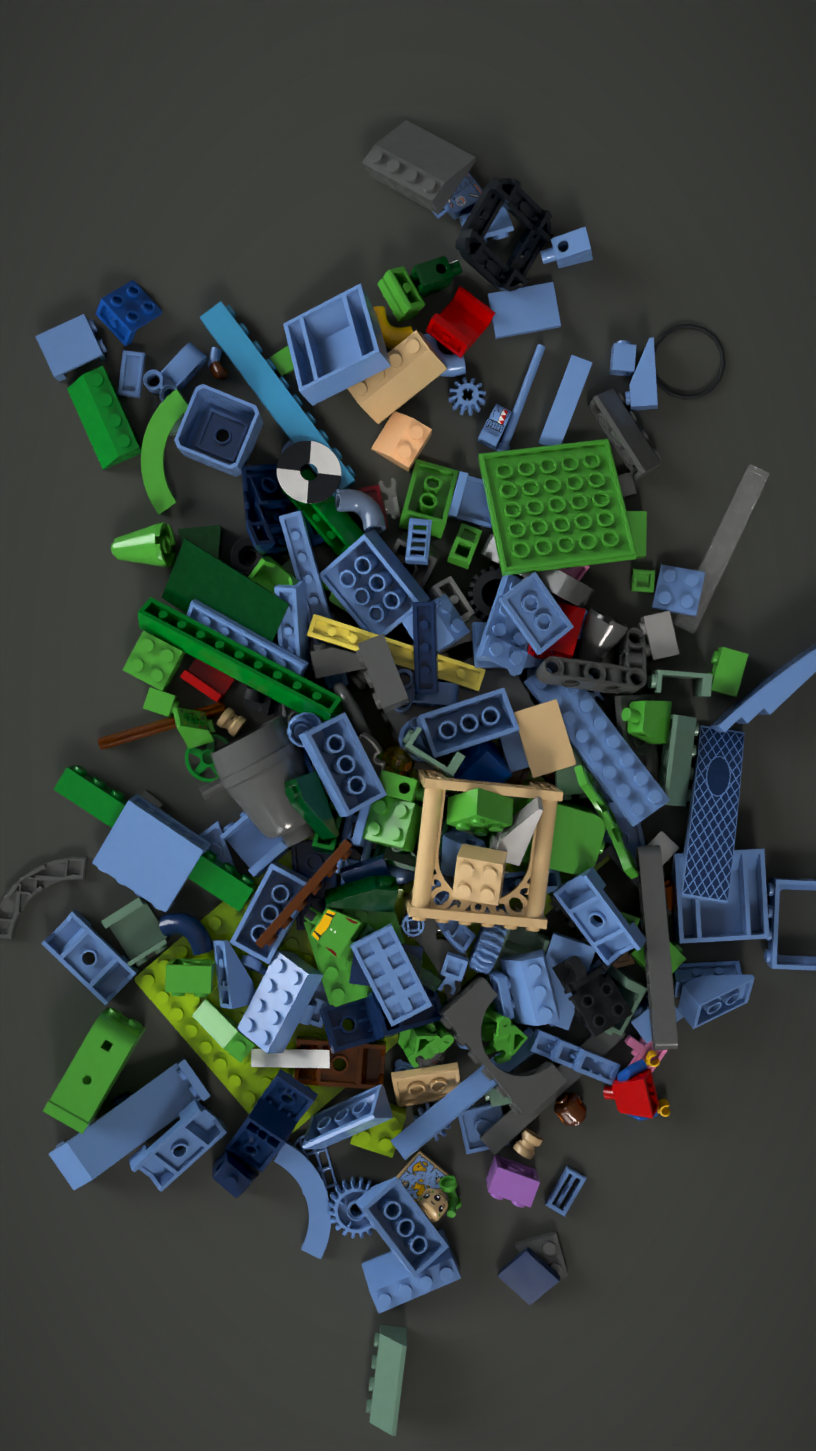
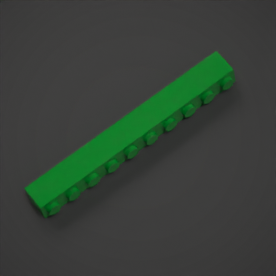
[138,597,343,723]
[53,765,258,912]

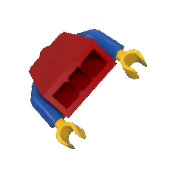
[603,1050,670,1121]

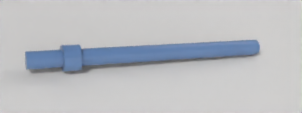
[495,344,546,452]

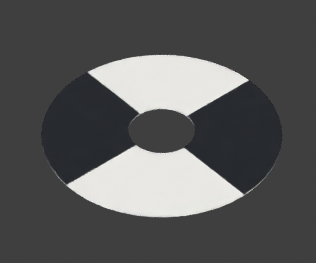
[277,441,341,503]

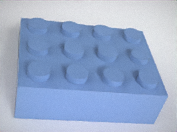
[283,283,391,406]
[671,848,769,943]

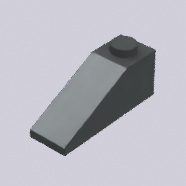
[309,642,367,678]

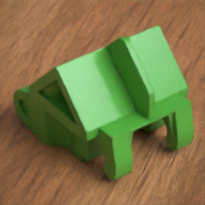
[481,1005,528,1064]
[398,1021,454,1068]

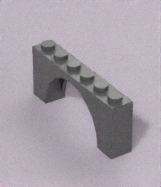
[438,976,567,1118]

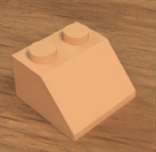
[371,411,432,472]

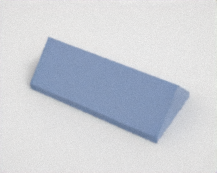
[302,1084,393,1149]

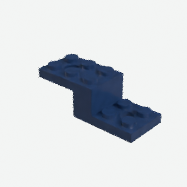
[320,975,442,1053]
[225,1069,318,1173]

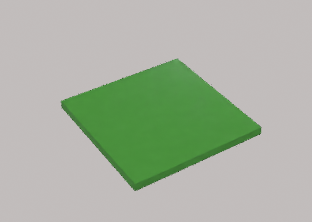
[478,439,637,576]

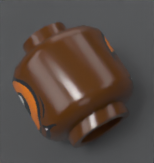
[554,1092,587,1126]

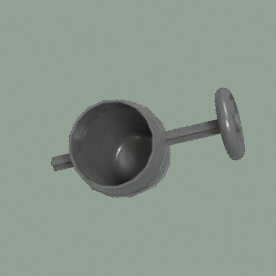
[199,682,372,847]

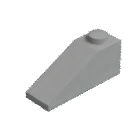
[490,796,543,866]

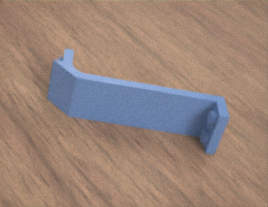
[49,1057,210,1190]

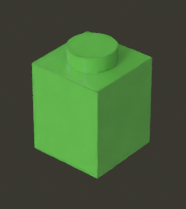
[143,687,180,717]

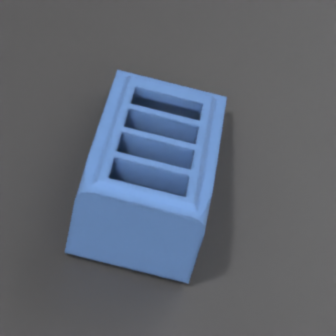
[405,518,432,565]

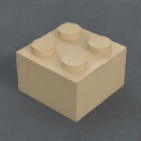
[452,844,508,906]

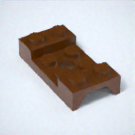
[294,1036,386,1089]

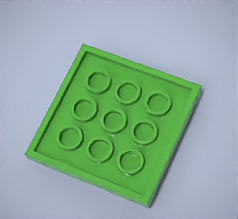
[304,909,405,1007]

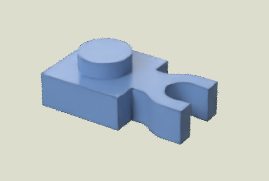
[438,951,469,995]

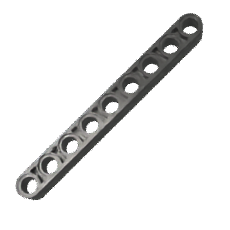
[636,845,678,1051]

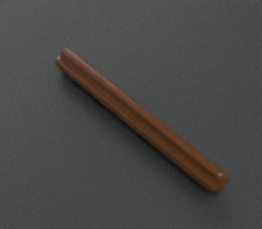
[98,702,226,750]

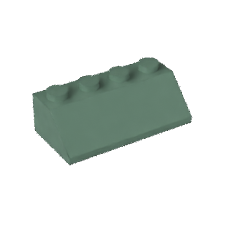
[658,715,699,807]
[366,1325,407,1436]

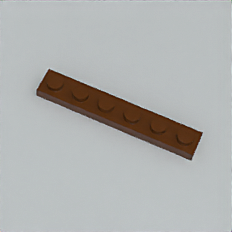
[255,838,353,949]

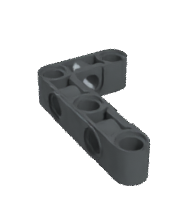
[536,627,647,695]

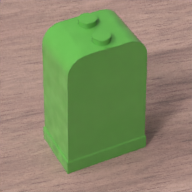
[483,783,605,875]
[43,1007,146,1134]

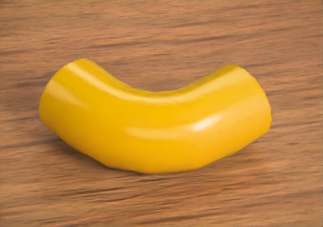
[373,306,413,350]

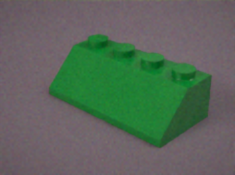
[67,366,142,470]

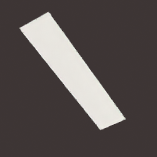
[251,1049,330,1068]

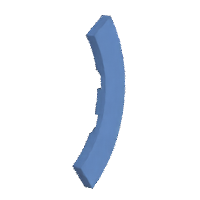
[431,880,476,954]
[274,1141,331,1259]

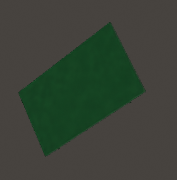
[161,538,290,642]

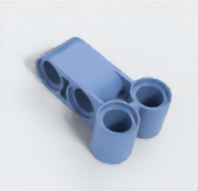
[143,342,208,402]
[395,669,459,714]

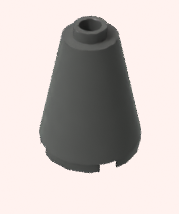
[574,607,629,662]

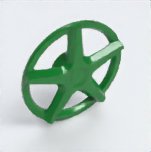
[185,733,229,782]

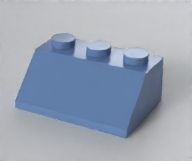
[500,949,560,1026]

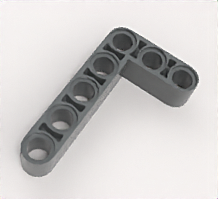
[480,534,595,609]

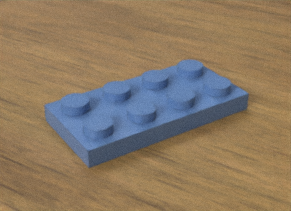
[350,924,432,1027]

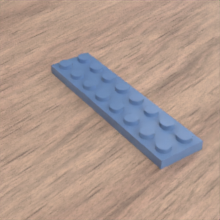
[524,668,670,827]

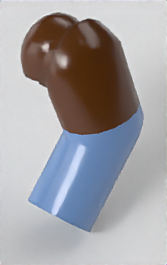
[208,347,229,380]

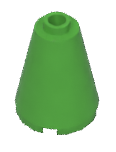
[111,522,176,567]

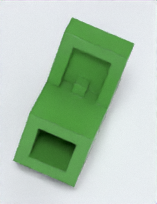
[447,523,482,570]

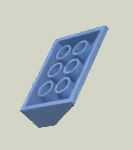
[319,529,430,636]

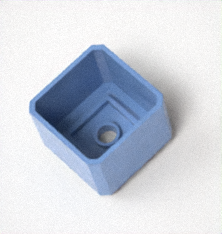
[174,384,264,477]

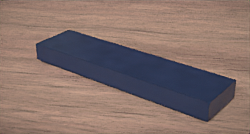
[412,601,439,694]

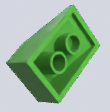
[398,459,459,539]

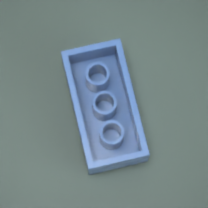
[230,861,310,964]
[237,951,323,1053]

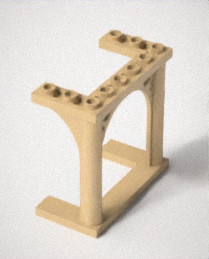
[403,769,563,932]

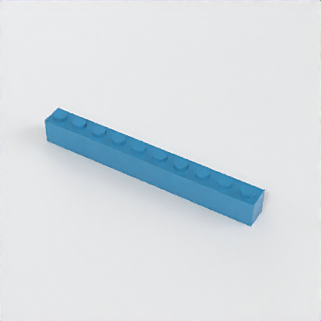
[200,301,356,498]

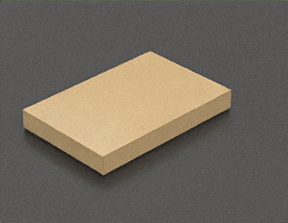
[514,699,576,778]
[391,1062,461,1107]

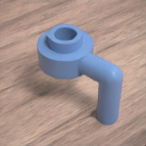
[240,953,268,979]

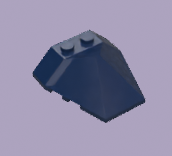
[241,464,325,557]

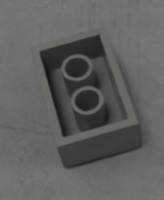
[356,633,410,713]

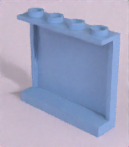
[92,794,211,913]

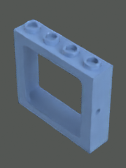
[764,877,816,971]

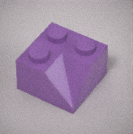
[486,1155,540,1208]

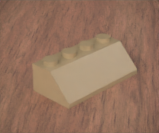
[347,330,448,424]

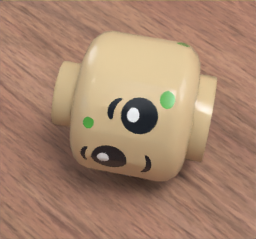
[416,1188,448,1222]

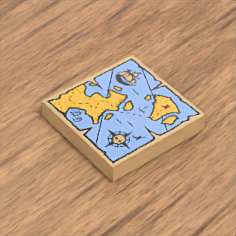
[397,1149,450,1202]

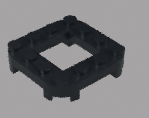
[455,178,554,291]

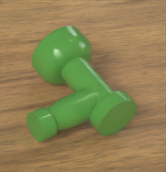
[439,1175,462,1218]

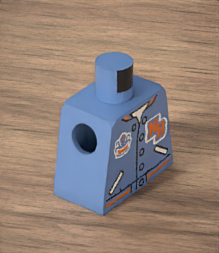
[432,172,483,220]

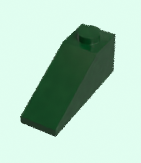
[284,771,339,840]
[324,875,398,912]

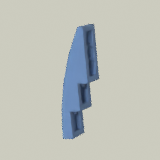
[538,355,593,446]
[527,1028,621,1085]

